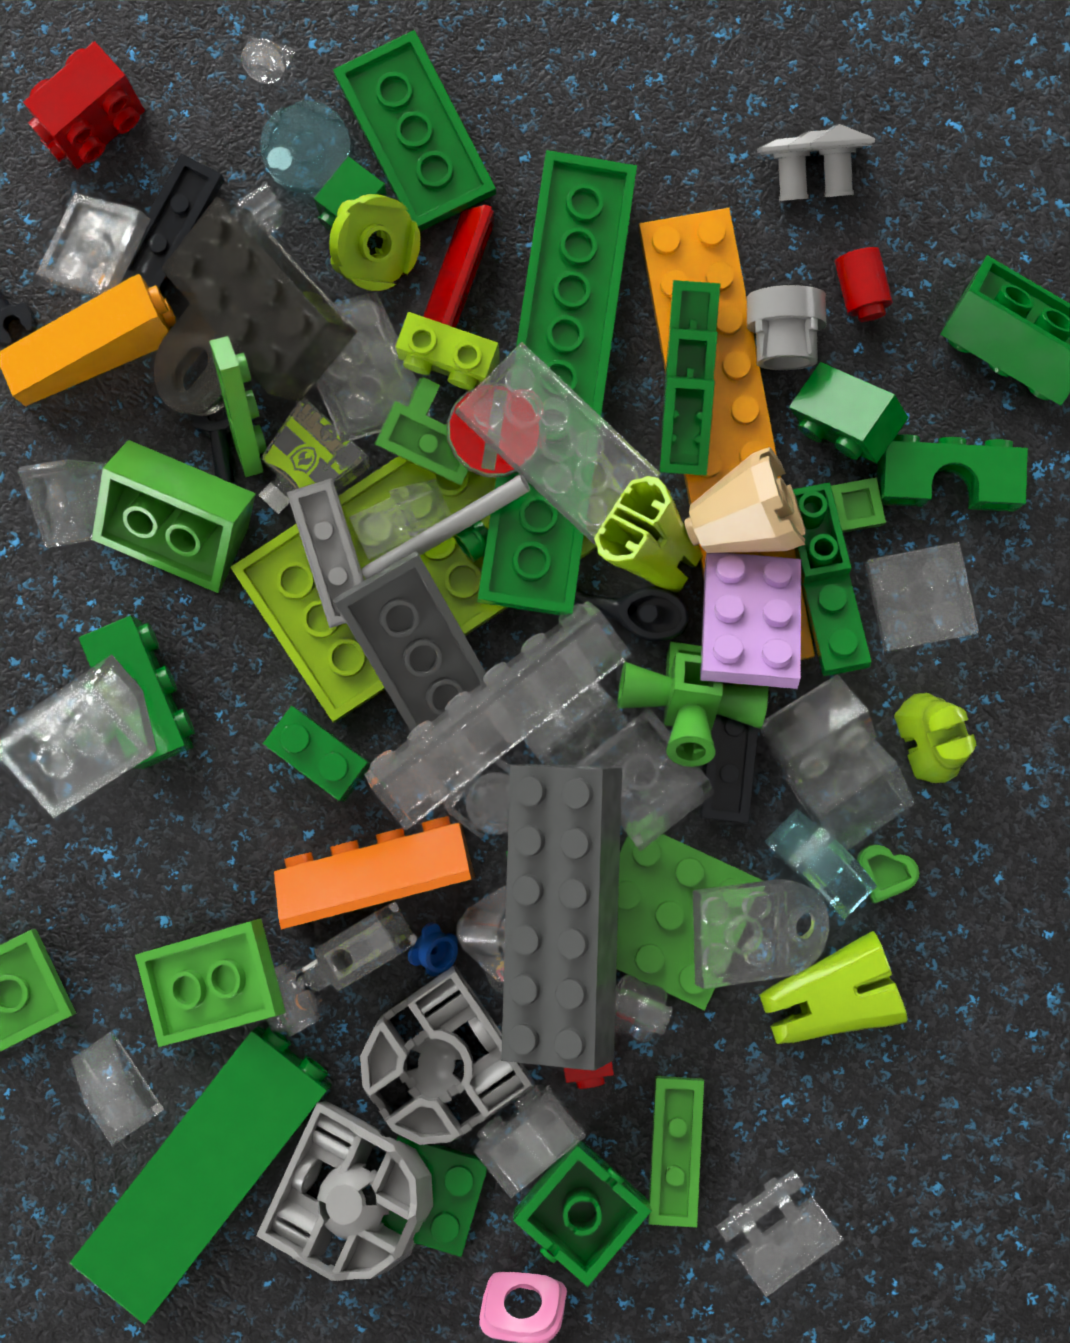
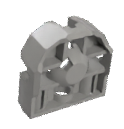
[360,965,535,1145]
[256,1101,433,1281]

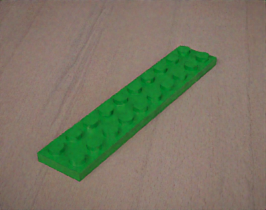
[477,150,637,617]

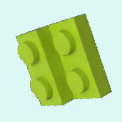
[395,312,501,391]

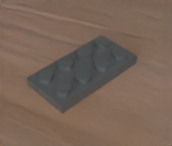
[333,551,509,760]

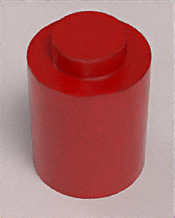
[834,247,893,322]

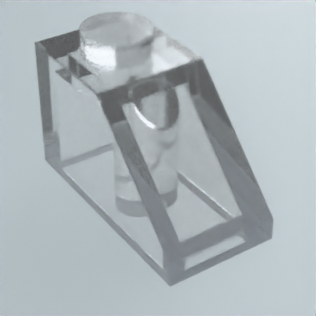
[71,1031,164,1146]

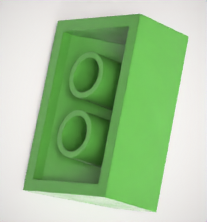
[92,440,256,593]

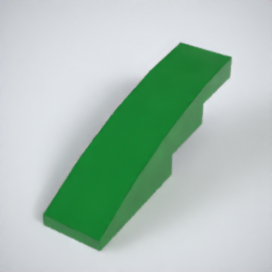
[660,280,721,475]

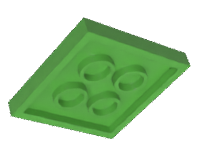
[616,821,763,1011]

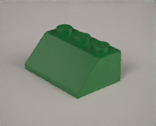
[940,255,1070,406]

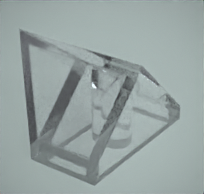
[18,459,107,548]

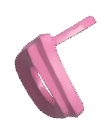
[479,1272,567,1343]

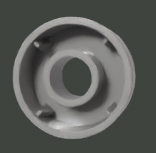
[746,285,827,370]

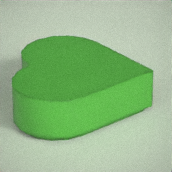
[856,845,919,904]

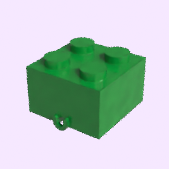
[513,1136,652,1287]

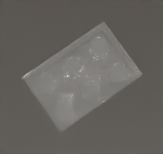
[290,292,430,443]

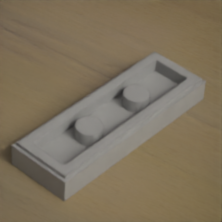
[287,478,365,628]

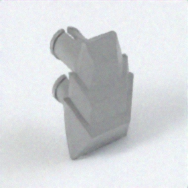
[757,124,875,201]

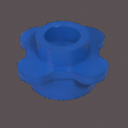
[408,922,458,976]

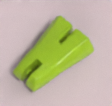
[594,476,703,593]
[894,693,976,783]
[759,931,908,1044]

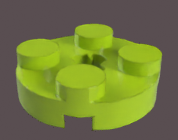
[329,194,420,291]

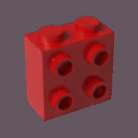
[23,41,145,169]

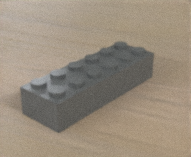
[501,764,622,1071]

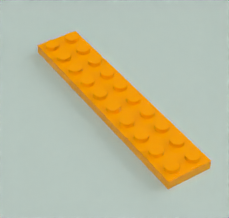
[638,208,815,660]

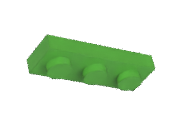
[209,336,267,477]
[648,1076,704,1227]

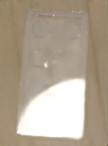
[455,342,661,544]

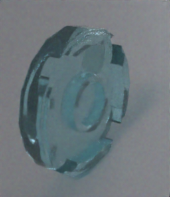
[260,100,352,194]

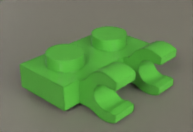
[374,377,470,485]

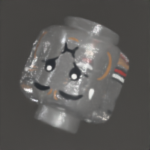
[265,962,325,1037]

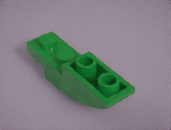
[793,482,871,677]

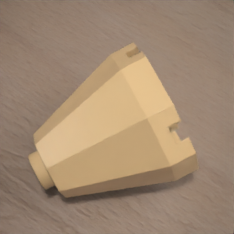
[684,447,805,553]

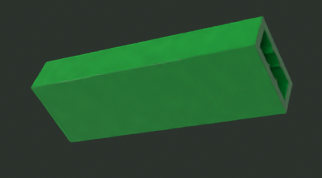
[69,1026,332,1325]

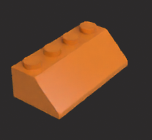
[274,816,475,930]

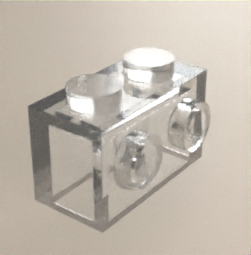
[760,674,877,786]
[474,1083,586,1198]

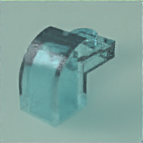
[764,809,877,920]

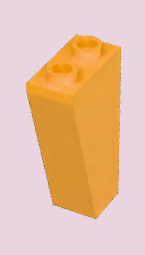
[0,274,178,407]

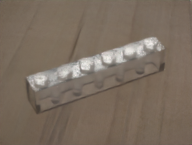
[364,601,632,831]

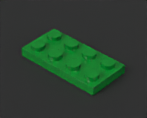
[333,30,496,232]

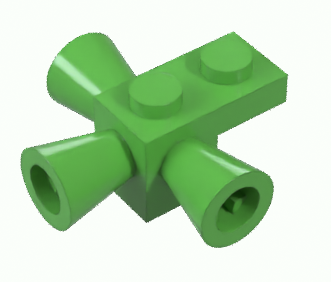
[618,641,768,767]

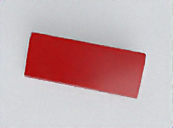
[423,205,495,328]

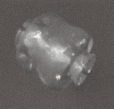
[615,975,673,1043]

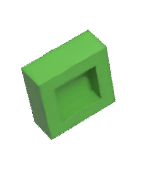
[831,477,886,533]

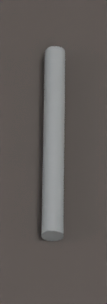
[362,474,530,579]

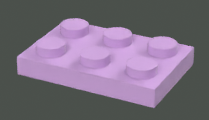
[700,553,801,689]

